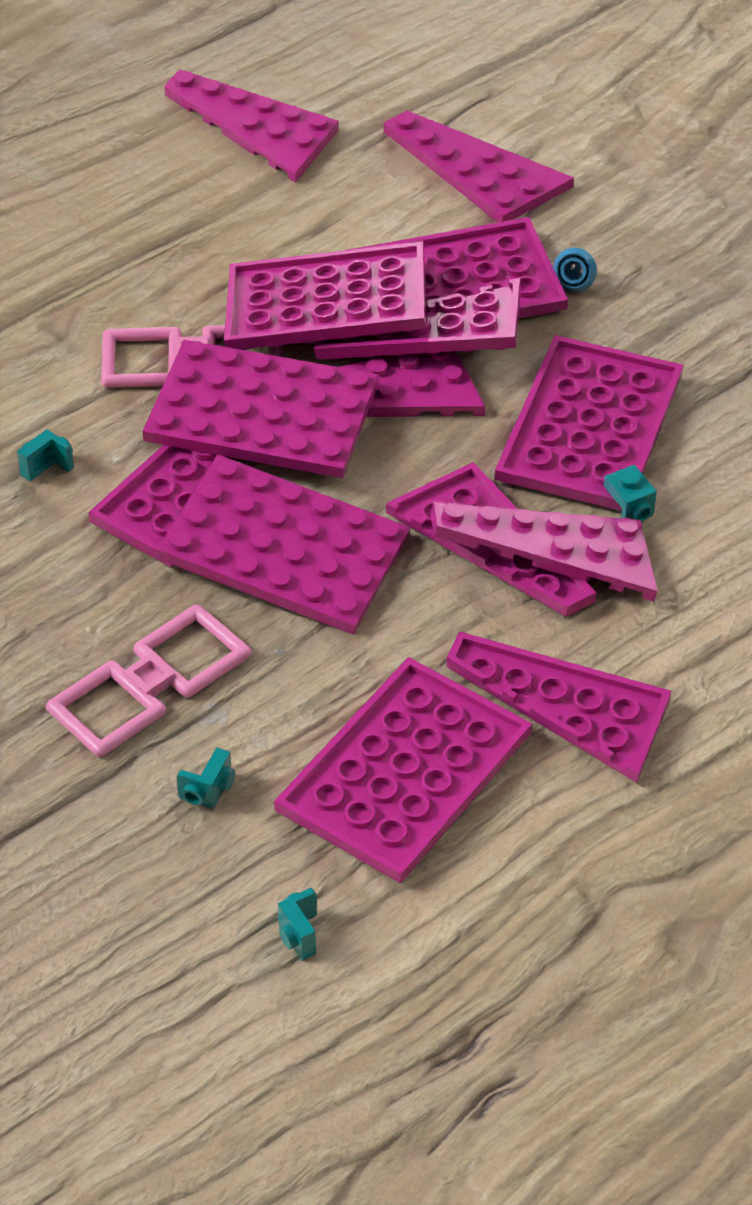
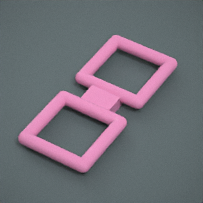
[101,325,282,388]
[46,604,252,757]

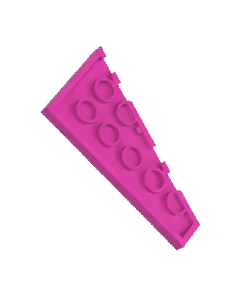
[384,110,574,222]
[447,631,671,783]

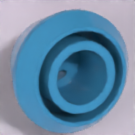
[553,247,597,292]

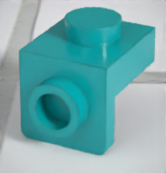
[17,429,74,482]
[603,464,657,522]
[176,747,235,809]
[278,888,317,961]

